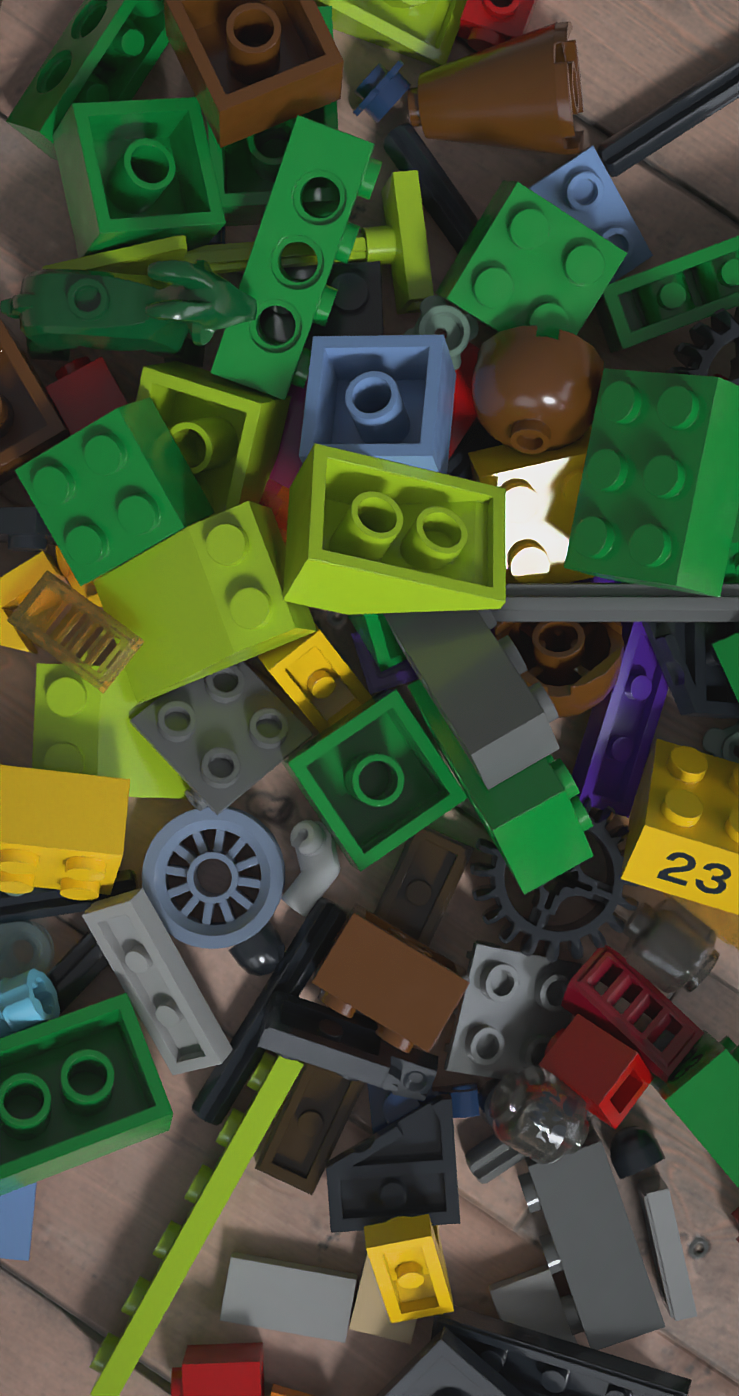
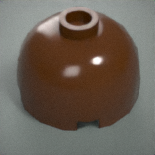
[472,326,604,454]
[495,622,624,718]

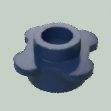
[352,60,411,123]

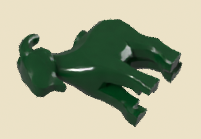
[0,260,257,367]

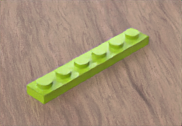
[89,1052,304,1396]

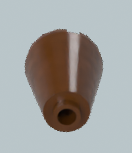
[408,21,584,155]

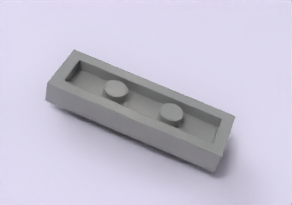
[82,887,233,1075]

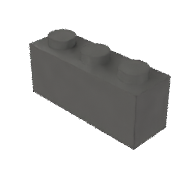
[383,609,560,790]
[517,1129,666,1350]

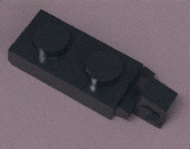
[258,990,439,1101]

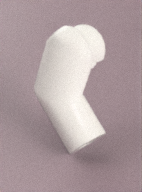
[281,820,340,917]

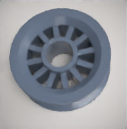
[142,806,285,949]

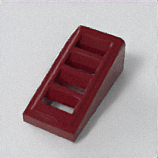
[561,945,704,1082]

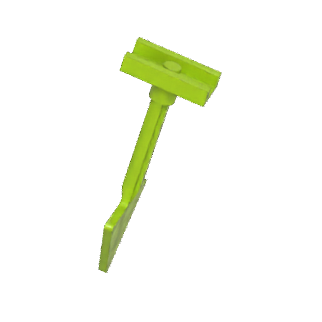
[42,170,434,314]

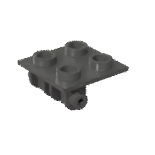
[130,662,313,816]
[444,940,583,1088]

